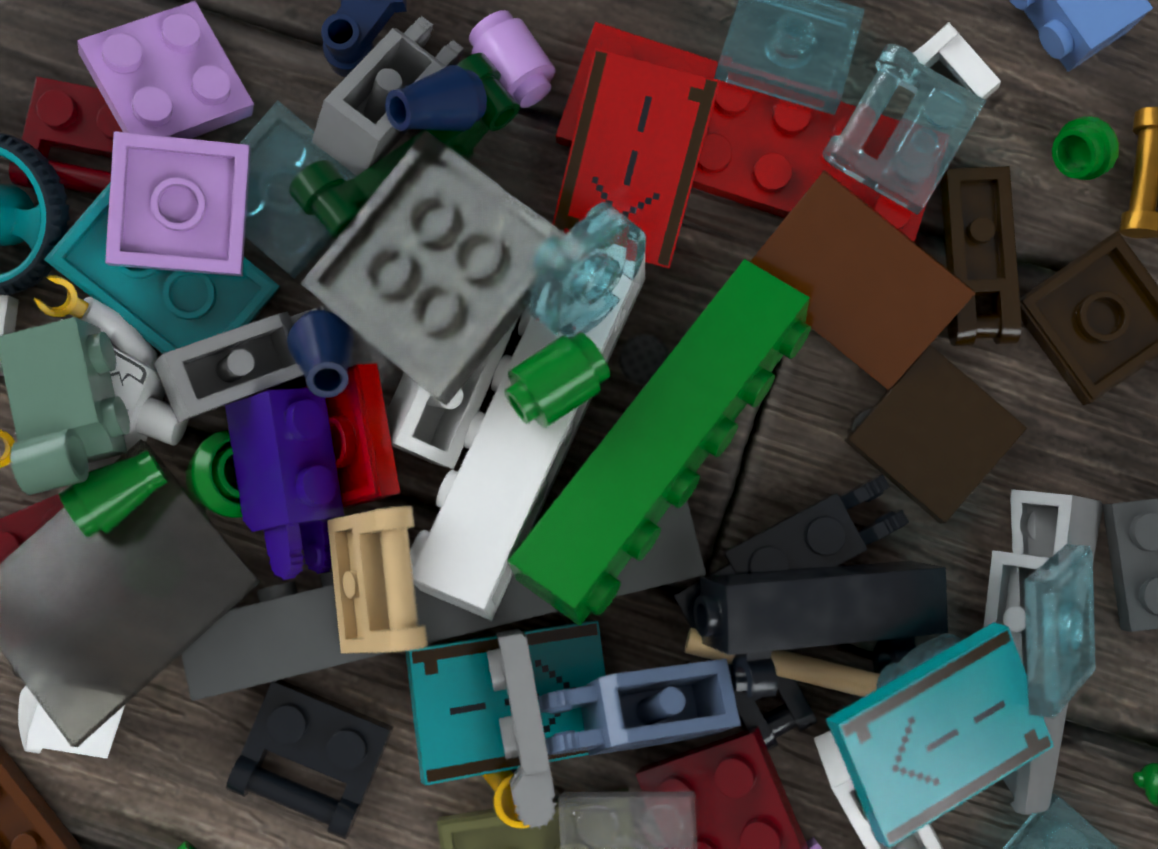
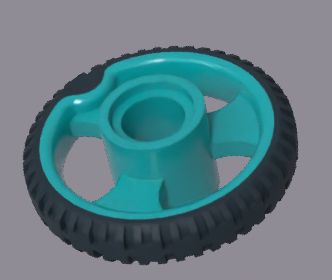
[0,133,70,296]

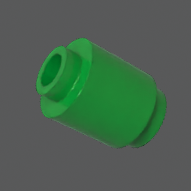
[504,332,610,428]

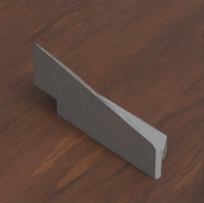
[984,489,1103,815]

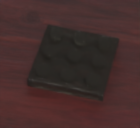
[300,130,576,406]

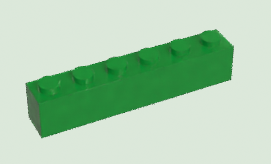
[508,259,811,626]

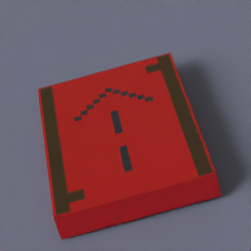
[551,48,721,269]

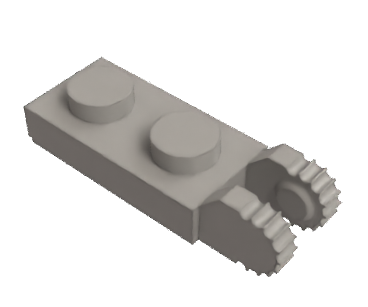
[487,628,556,829]

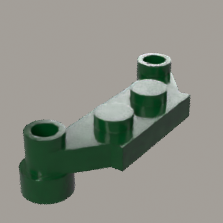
[289,53,520,240]

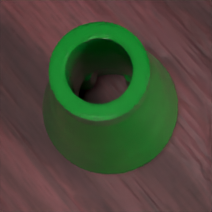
[59,449,168,538]

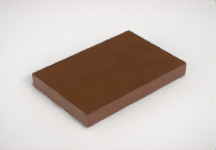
[750,170,976,390]

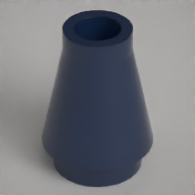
[385,65,487,131]
[287,310,354,398]

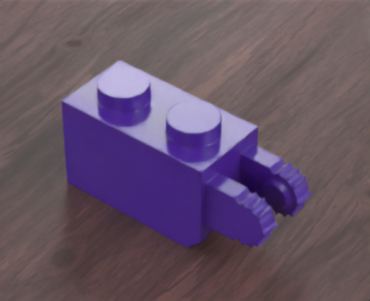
[225,388,344,580]

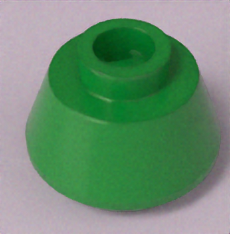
[186,430,242,518]

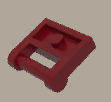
[9,76,123,195]

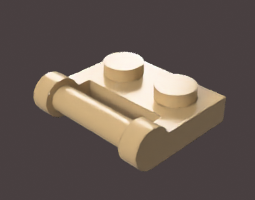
[327,506,428,653]

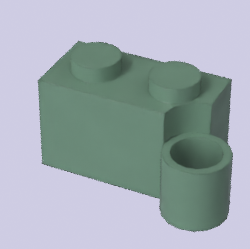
[0,317,130,495]

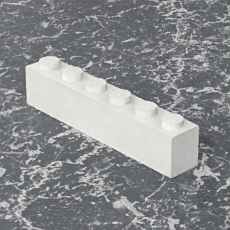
[410,227,645,621]

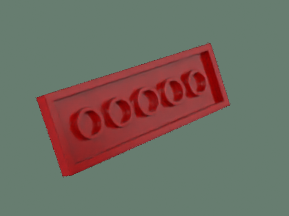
[555,22,948,242]

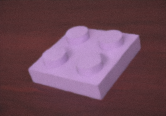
[77,1,254,139]
[105,131,251,277]

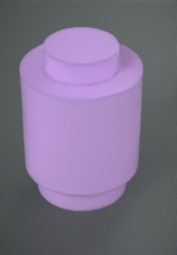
[469,10,555,108]

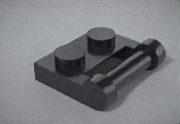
[226,680,394,839]

